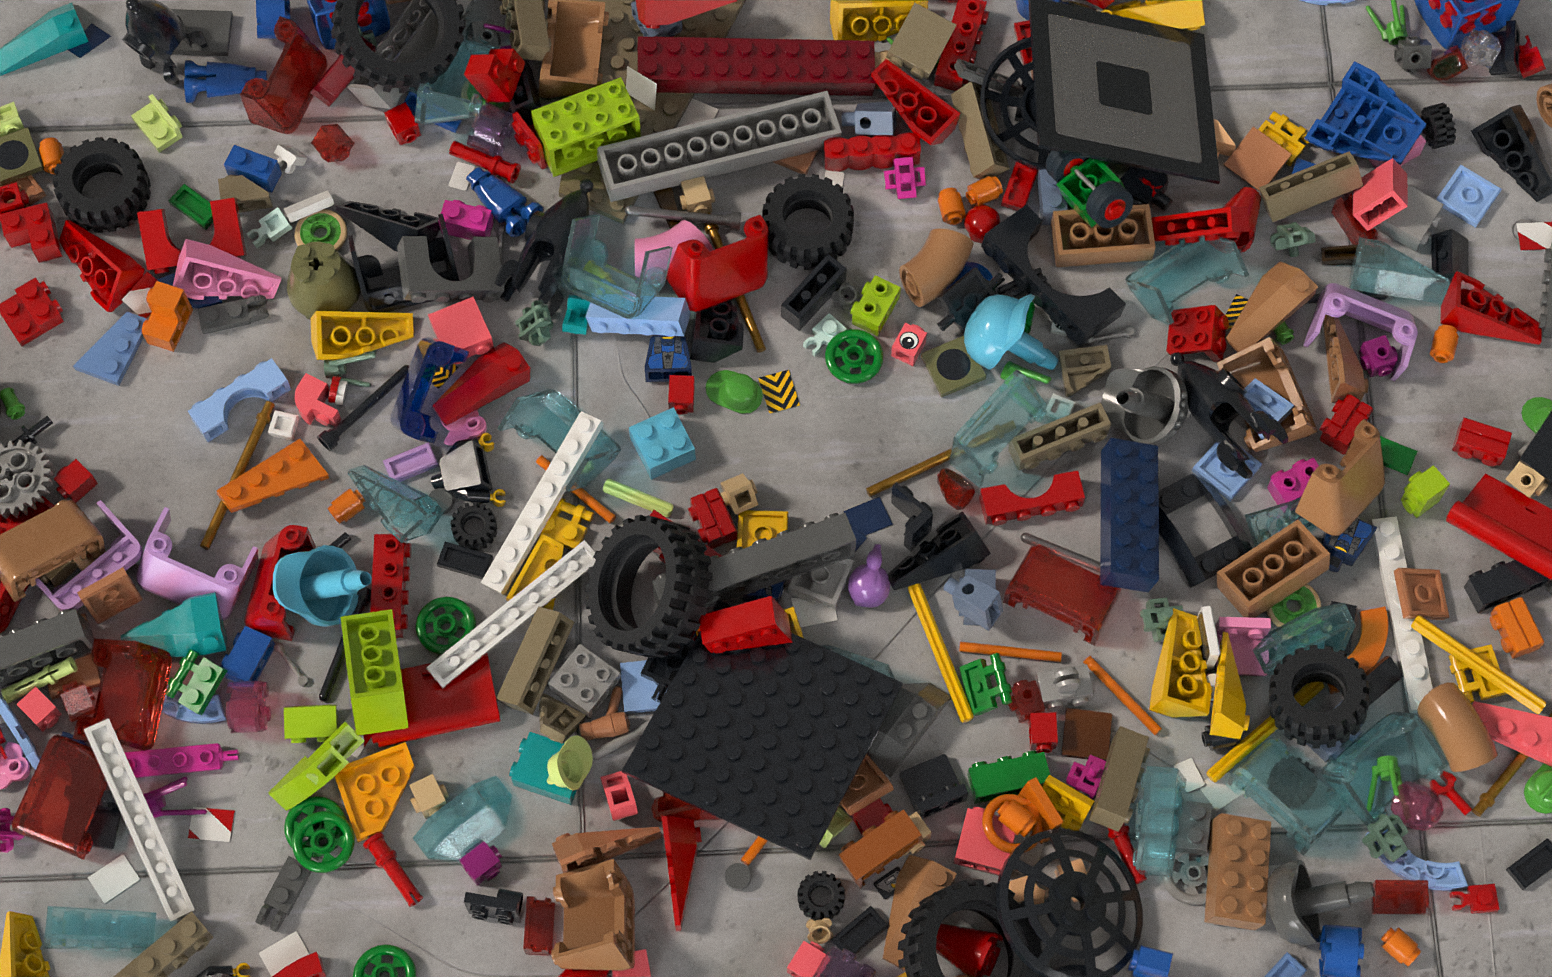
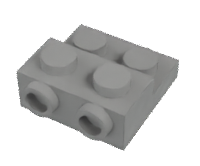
[785,558,854,608]

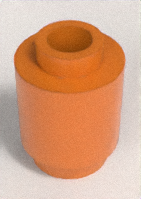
[38,137,65,175]
[966,176,1003,206]
[938,188,966,225]
[1430,325,1459,363]
[327,488,366,524]
[997,799,1038,838]
[1381,927,1421,967]

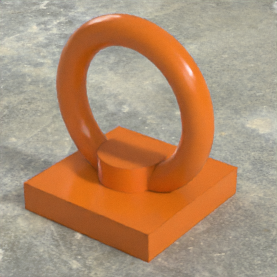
[982,778,1063,854]

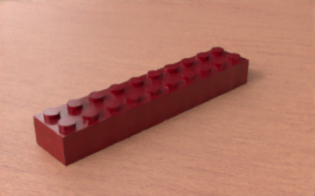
[637,36,876,96]

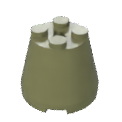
[287,242,361,320]

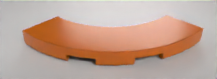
[1327,606,1388,694]

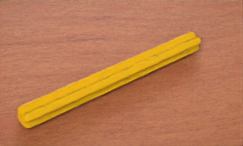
[908,583,974,723]
[1411,615,1546,714]
[1206,682,1324,783]

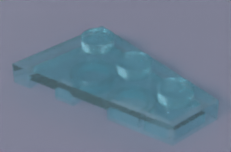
[1245,498,1312,547]

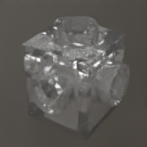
[1461,29,1501,68]

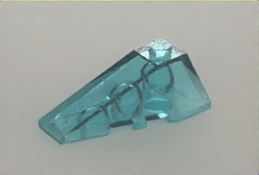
[1348,237,1450,304]
[348,465,444,543]

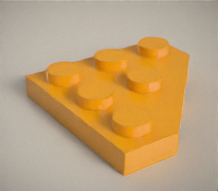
[335,742,415,842]

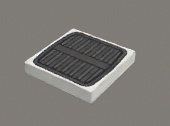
[1197,606,1221,671]

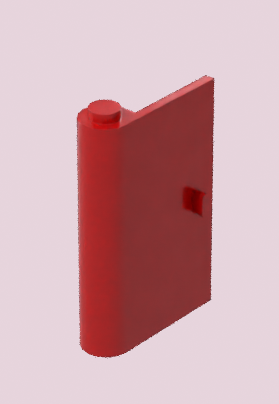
[1446,473,1552,580]
[371,653,501,748]

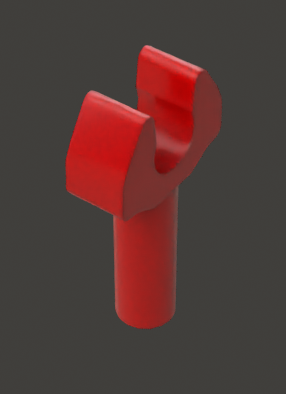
[1429,771,1472,816]

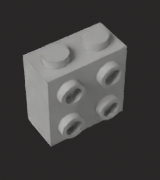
[1373,185,1444,251]
[548,644,621,719]

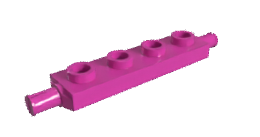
[98,743,239,778]

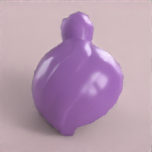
[848,544,890,608]

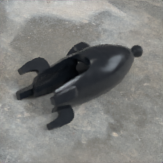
[122,0,208,85]
[495,179,594,317]
[1170,352,1289,479]

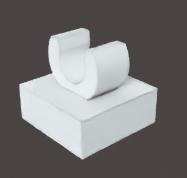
[274,145,307,174]

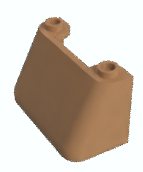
[539,0,609,98]
[1217,337,1318,452]
[1295,419,1385,536]
[0,499,105,602]
[551,859,635,971]

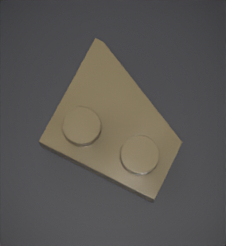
[1058,345,1111,398]
[539,693,586,744]

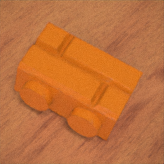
[1490,597,1545,659]

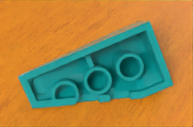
[0,3,89,76]
[120,592,227,660]

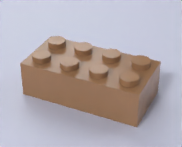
[1051,204,1156,267]
[1217,520,1330,618]
[1204,813,1271,930]

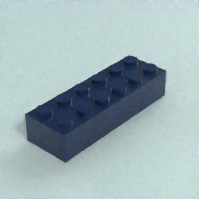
[1100,438,1159,593]

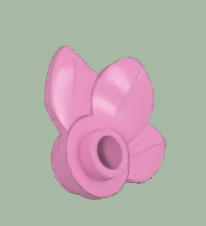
[440,410,487,446]
[0,742,31,790]

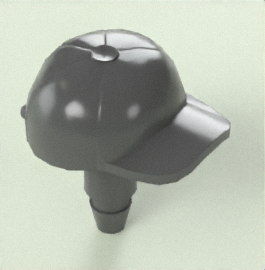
[1101,366,1188,445]
[1267,860,1375,945]

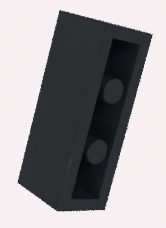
[510,59,542,126]
[781,254,847,331]
[1464,559,1549,613]

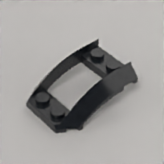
[1159,473,1253,588]

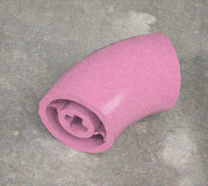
[635,220,713,285]

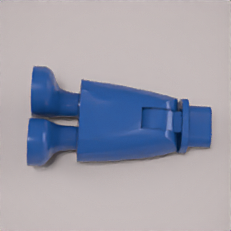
[184,60,267,103]
[466,167,544,238]

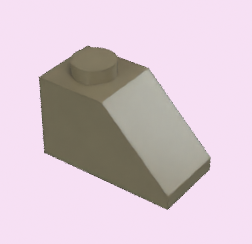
[218,175,273,213]

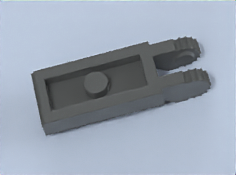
[198,295,269,334]
[255,856,312,932]

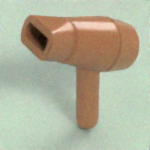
[579,686,630,741]

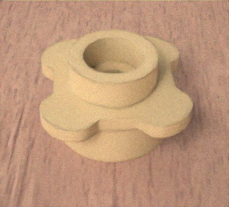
[806,917,833,944]

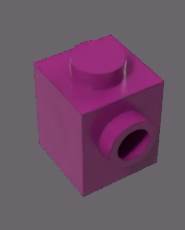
[459,841,502,886]

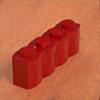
[824,132,921,172]

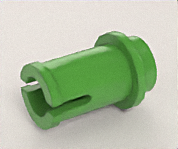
[1274,321,1294,345]
[0,387,25,420]

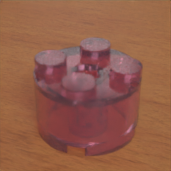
[226,680,271,734]

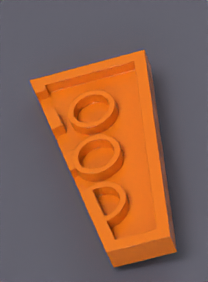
[216,439,329,513]

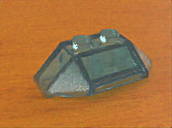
[1252,603,1356,675]
[413,776,512,861]

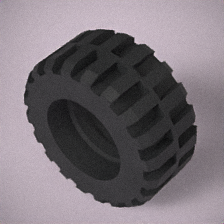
[53,137,151,233]
[762,174,854,270]
[1269,645,1370,749]

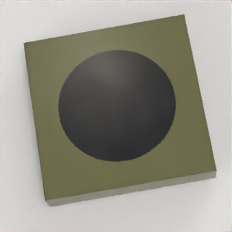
[0,127,44,186]
[921,336,986,398]

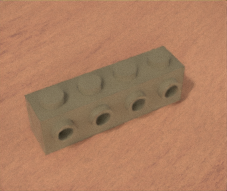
[951,81,1010,179]
[1259,151,1363,222]
[1008,402,1111,471]
[496,606,575,715]
[1089,726,1150,832]
[113,911,214,977]

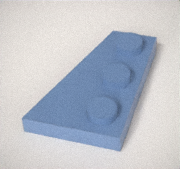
[73,312,146,386]

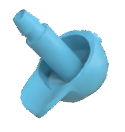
[964,294,1059,370]
[273,545,371,627]

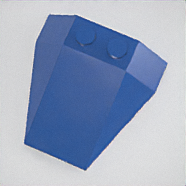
[1304,61,1426,165]

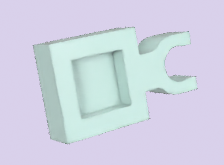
[246,207,293,249]
[803,313,847,357]

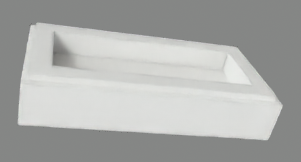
[284,190,335,223]

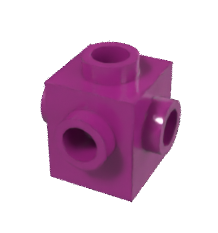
[1358,335,1398,378]

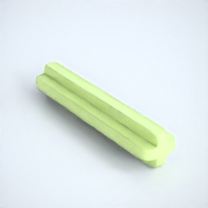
[603,479,674,518]

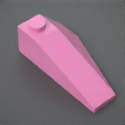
[173,239,281,300]

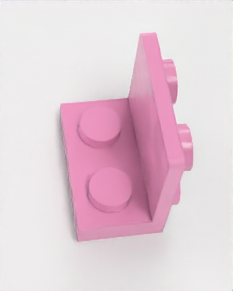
[1215,617,1271,676]

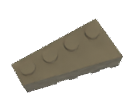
[497,0,551,61]

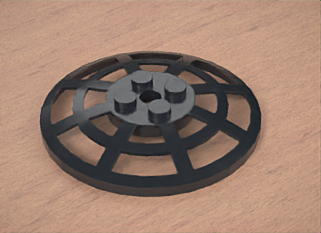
[980,37,1052,170]
[996,829,1143,977]

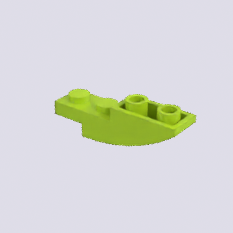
[268,722,365,811]

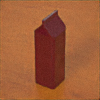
[310,35,376,107]

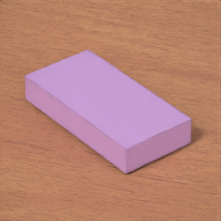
[383,442,439,485]

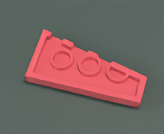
[1472,701,1552,767]

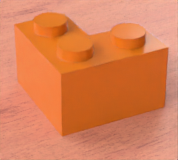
[142,281,193,352]

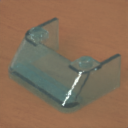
[561,214,673,319]
[1125,237,1249,325]
[950,370,1047,488]
[497,389,621,492]

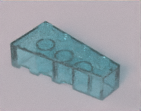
[1133,766,1187,877]
[44,906,156,953]

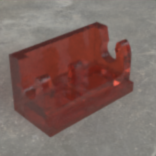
[1331,194,1378,245]
[1371,880,1429,915]
[523,896,555,956]

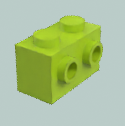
[850,275,901,337]
[1401,465,1450,518]
[284,704,338,743]

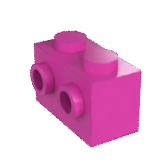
[438,200,494,240]
[1267,457,1319,513]

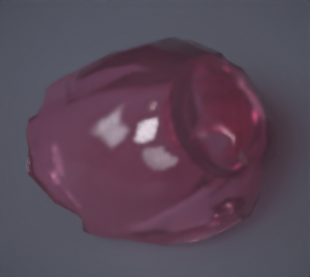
[1391,781,1444,831]

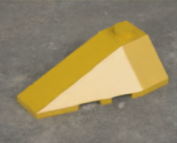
[830,0,928,42]
[1108,0,1205,31]
[311,311,414,360]
[1149,608,1212,718]
[1209,632,1250,739]
[0,911,51,977]

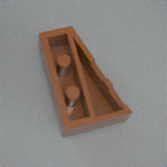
[838,809,923,889]

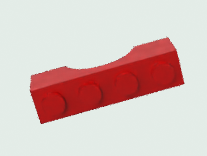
[979,470,1085,526]

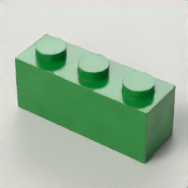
[967,750,1050,804]

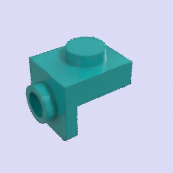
[562,295,591,335]

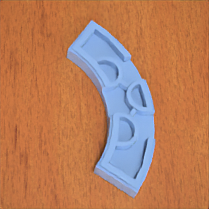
[132,664,226,724]
[0,695,48,777]
[1366,829,1468,891]

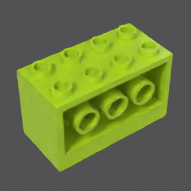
[531,77,641,177]
[340,609,409,736]

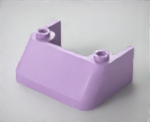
[1303,283,1418,382]
[35,500,143,611]
[136,507,259,621]

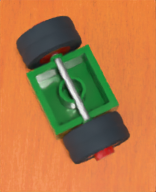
[1046,151,1133,228]

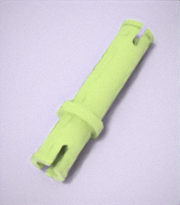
[1,657,78,703]

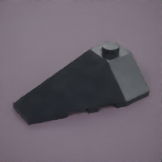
[1471,104,1552,202]
[336,201,440,252]
[690,299,744,363]
[888,511,991,591]

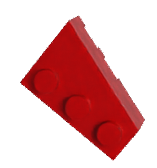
[699,596,793,653]

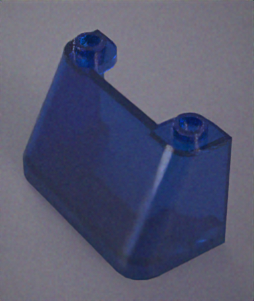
[390,337,469,444]

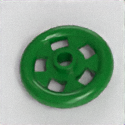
[825,329,884,384]
[415,597,476,655]
[284,796,346,857]
[292,811,355,873]
[353,944,416,977]

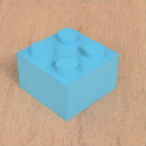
[629,407,696,480]

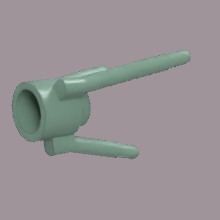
[324,350,376,387]

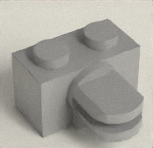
[1035,664,1094,711]

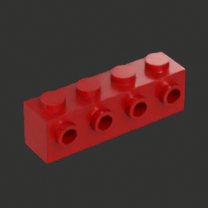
[934,0,990,91]
[1151,207,1249,246]
[370,534,412,638]

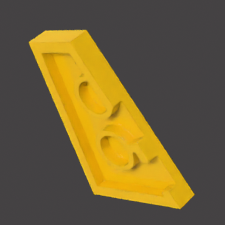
[506,534,564,615]

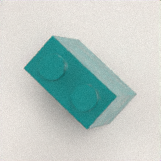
[509,732,577,805]

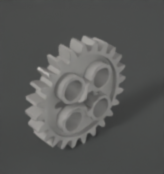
[0,440,55,519]

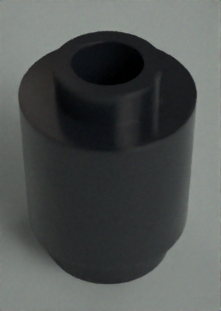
[1201,725,1242,751]

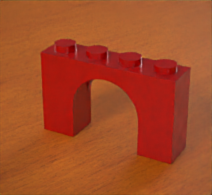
[137,197,247,274]

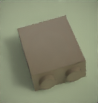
[886,3,956,80]

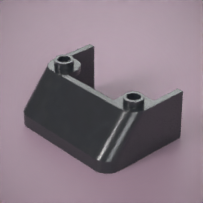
[348,214,460,312]

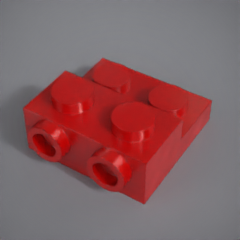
[0,277,64,347]

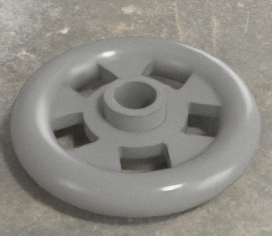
[1162,848,1209,905]

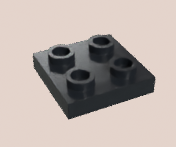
[464,889,523,925]

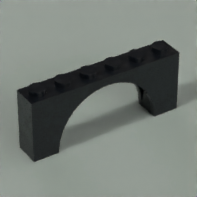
[981,205,1126,346]

